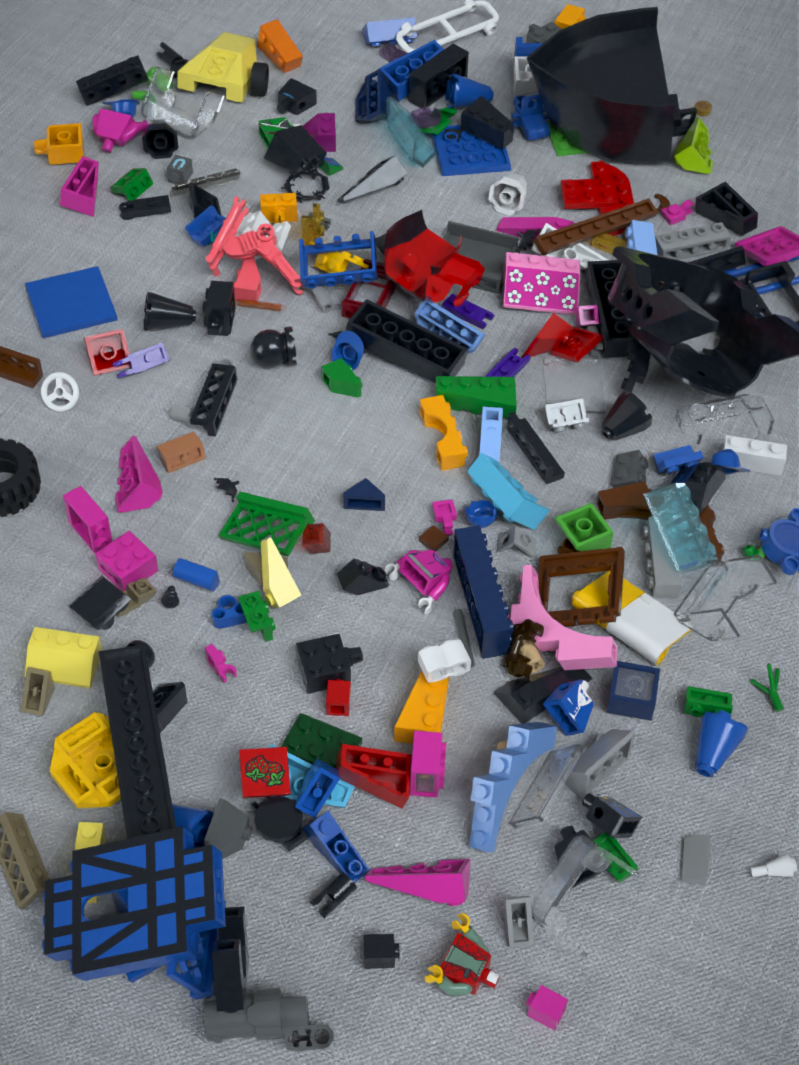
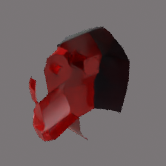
[384,210,485,306]

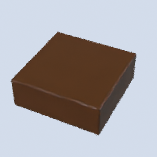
[419,525,449,552]

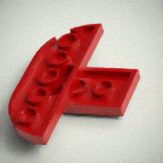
[560,161,634,238]

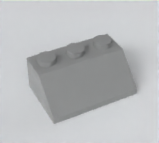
[562,729,635,800]

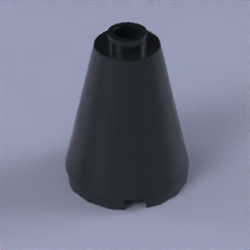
[143,292,196,330]

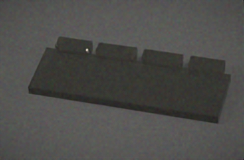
[170,168,241,197]

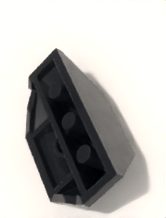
[666,462,725,516]

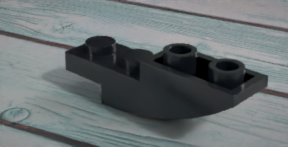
[620,339,651,395]

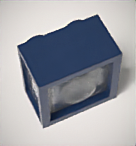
[607,661,660,721]

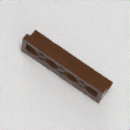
[0,346,43,388]

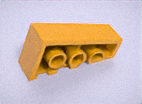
[394,671,450,744]

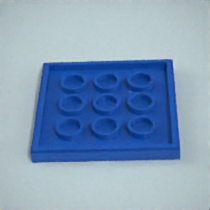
[432,125,511,176]
[25,266,118,338]

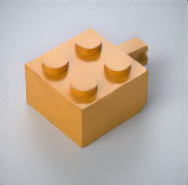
[34,123,84,165]

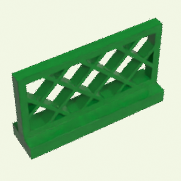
[218,492,315,557]

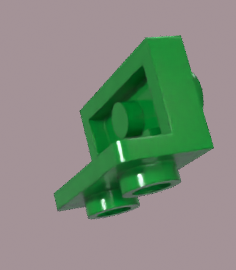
[238,591,276,642]
[684,686,733,717]

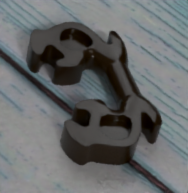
[503,619,544,678]

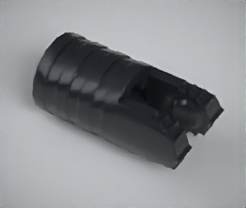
[156,42,183,66]
[310,872,357,919]

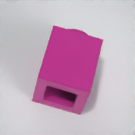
[575,305,599,327]
[526,985,568,1031]

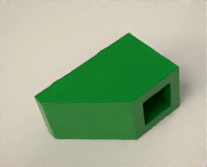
[321,358,363,398]

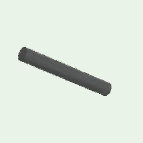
[454,609,475,668]

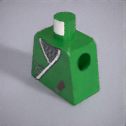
[258,117,300,149]

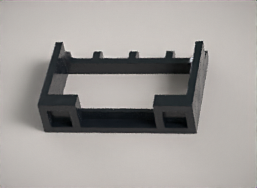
[740,261,799,324]

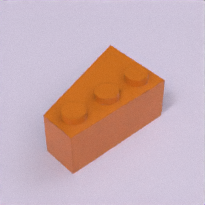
[257,19,303,73]

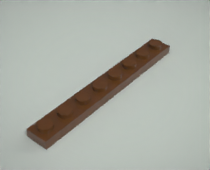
[533,198,659,256]

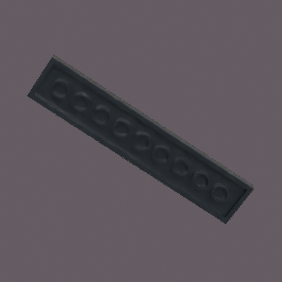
[99,644,176,839]

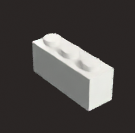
[722,435,787,476]

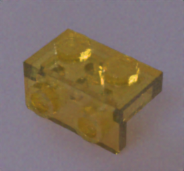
[301,203,324,246]

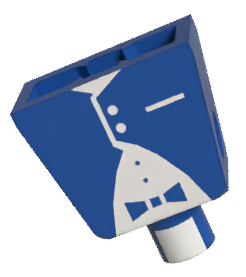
[543,679,594,736]

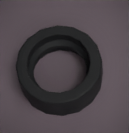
[251,62,269,96]

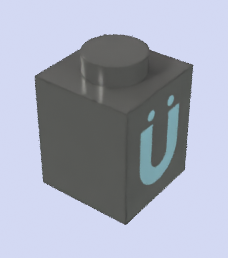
[167,155,193,186]

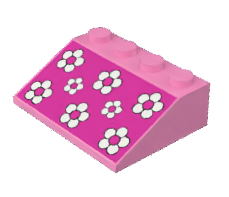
[502,252,580,315]

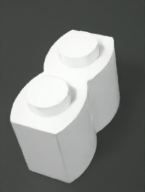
[418,640,471,683]

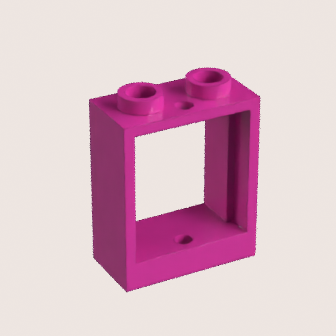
[63,486,113,553]

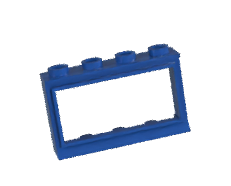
[299,231,378,289]

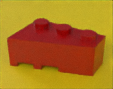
[336,744,412,809]

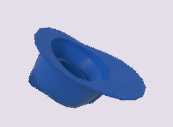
[103,99,140,118]
[331,331,364,371]
[711,449,750,475]

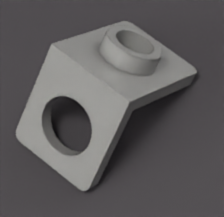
[497,526,536,557]

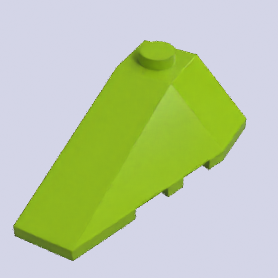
[674,117,713,174]

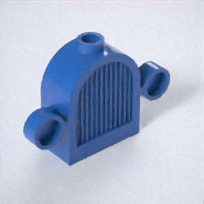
[759,508,799,575]

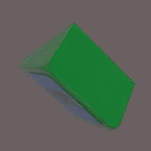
[319,157,343,176]

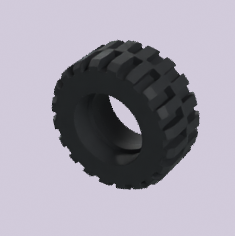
[0,438,41,517]

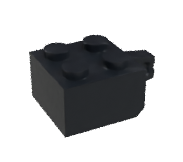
[202,280,236,336]
[296,634,363,694]

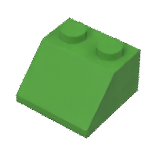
[555,503,614,551]

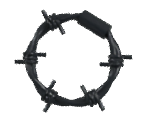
[281,168,330,203]

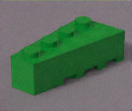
[435,376,517,418]

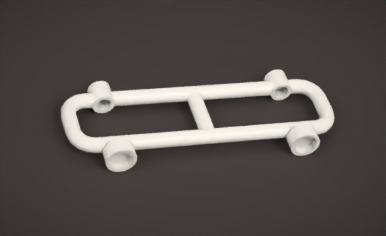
[396,0,499,53]

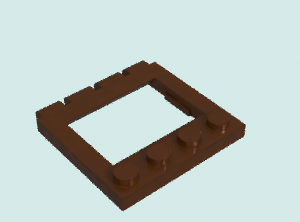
[538,547,625,627]

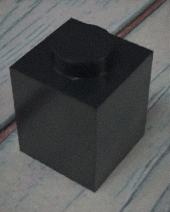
[364,934,400,969]

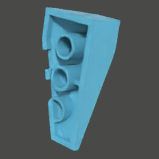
[268,744,355,808]

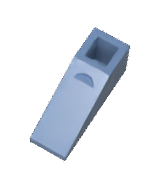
[479,407,503,462]

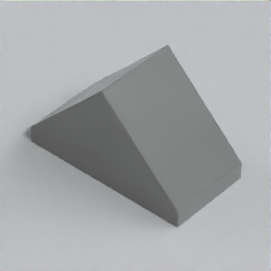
[503,896,534,948]

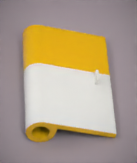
[571,571,694,665]

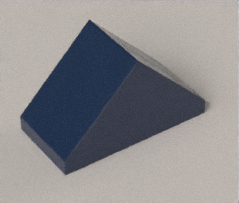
[343,478,385,511]

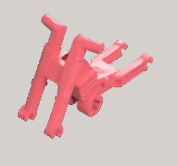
[206,196,303,295]

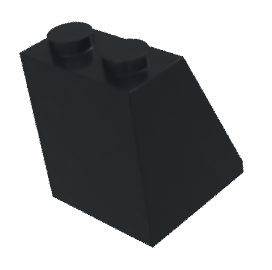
[264,125,327,173]

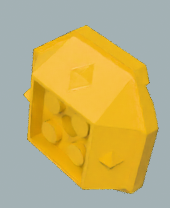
[50,712,121,809]

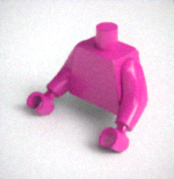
[92,108,151,153]

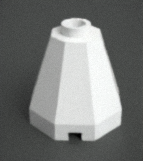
[488,174,527,215]

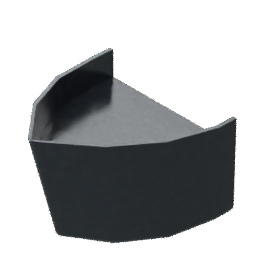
[527,7,681,163]

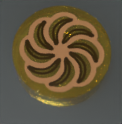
[695,101,712,116]

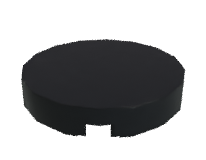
[254,796,303,843]

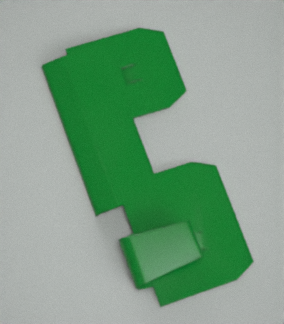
[416,107,457,135]

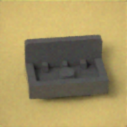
[612,450,649,488]

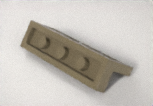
[0,812,50,909]

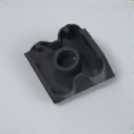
[69,575,131,630]

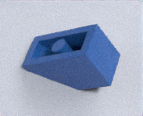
[294,758,340,818]

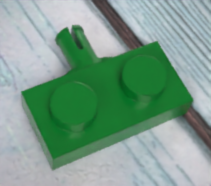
[593,832,639,884]

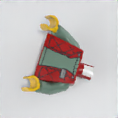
[425,913,500,996]

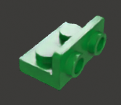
[110,168,153,201]

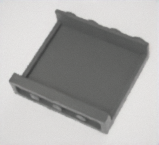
[444,221,518,294]

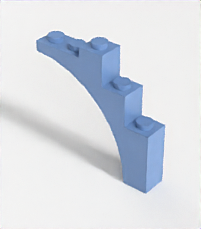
[469,722,557,853]

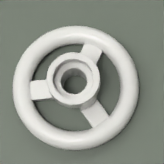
[41,372,79,412]

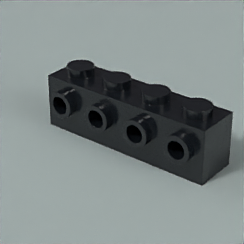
[76,55,149,106]

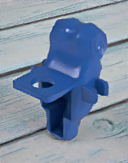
[511,94,551,141]

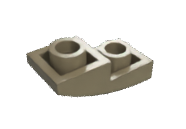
[116,577,157,617]

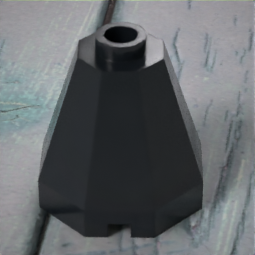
[142,119,179,159]
[601,391,652,441]

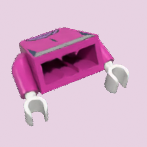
[385,550,453,615]

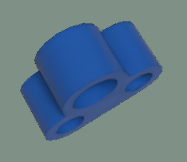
[212,595,247,629]

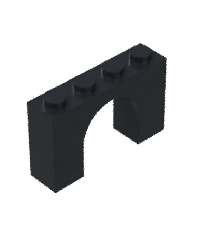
[212,906,249,1013]

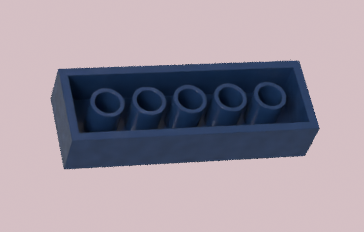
[453,525,514,659]

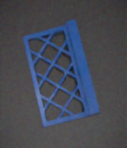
[166,900,226,1000]

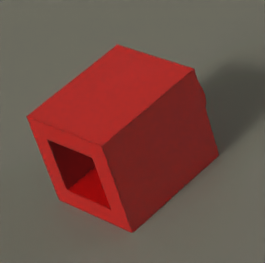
[326,679,351,716]

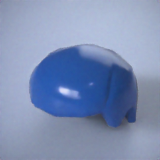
[464,500,498,528]

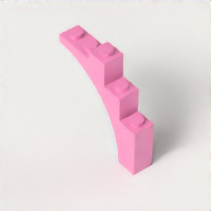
[508,565,618,670]

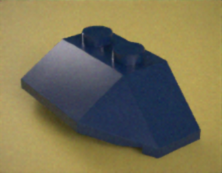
[355,69,391,122]

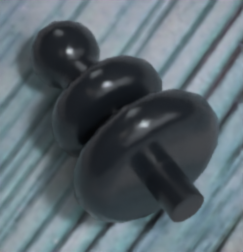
[161,586,179,608]

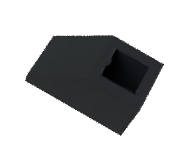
[337,558,389,595]

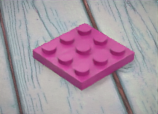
[735,226,799,266]

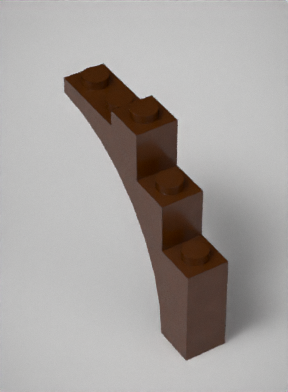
[596,481,724,566]

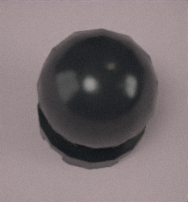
[251,326,297,368]

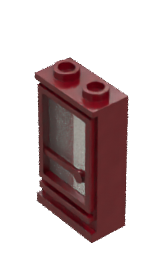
[341,259,397,318]

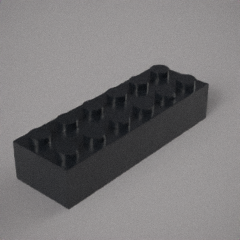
[585,260,634,358]
[346,299,468,383]

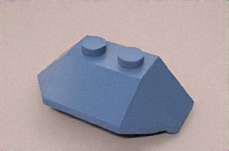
[415,300,485,354]

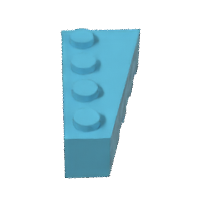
[467,452,550,530]

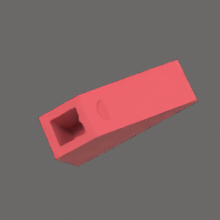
[234,257,262,304]

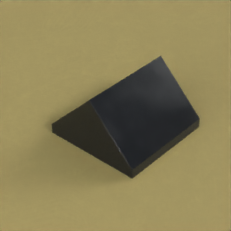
[188,182,222,219]
[153,682,187,733]

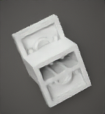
[235,210,291,260]

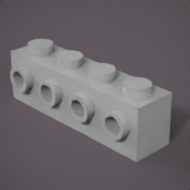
[655,222,731,260]

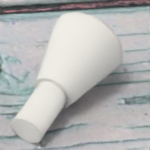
[750,853,797,877]

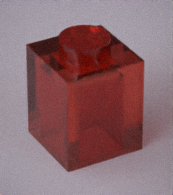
[302,523,331,554]

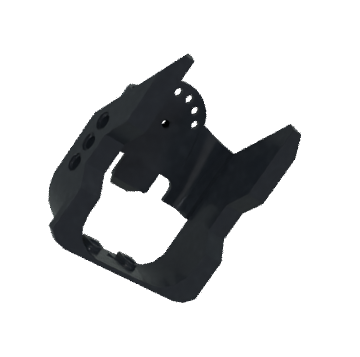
[608,246,799,397]

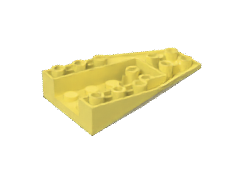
[178,32,257,103]

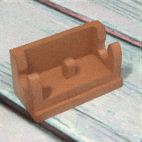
[157,431,206,473]

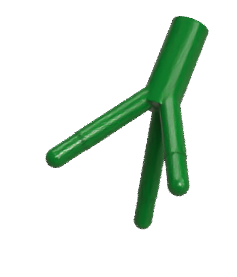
[750,663,784,712]

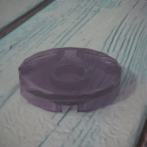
[407,107,442,129]

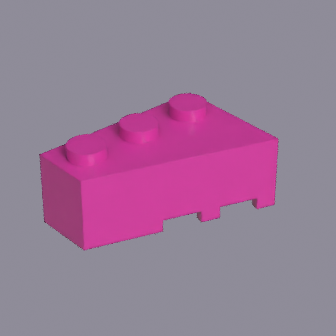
[60,156,99,217]

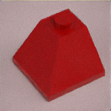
[522,313,572,358]

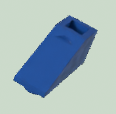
[303,811,370,883]

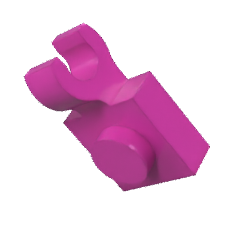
[661,199,694,225]
[432,499,457,535]
[205,643,237,683]

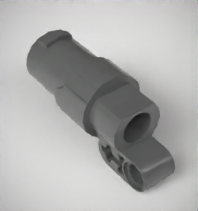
[204,987,335,1051]

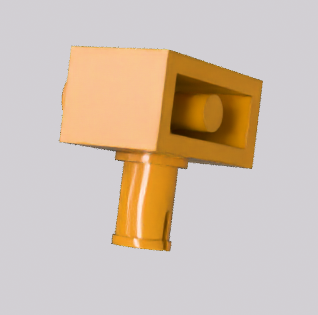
[260,193,298,224]

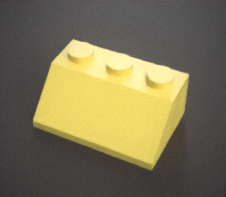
[24,627,102,688]

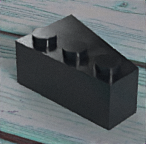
[461,96,514,149]
[696,181,758,236]

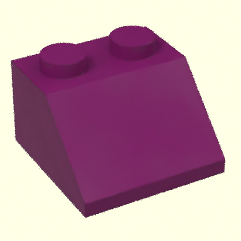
[302,113,336,152]

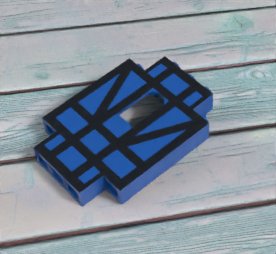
[42,826,226,981]

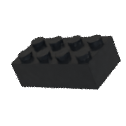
[408,43,469,110]

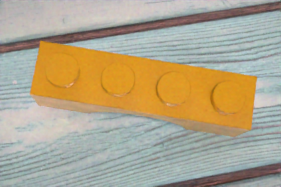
[419,395,468,471]

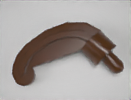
[654,194,670,211]

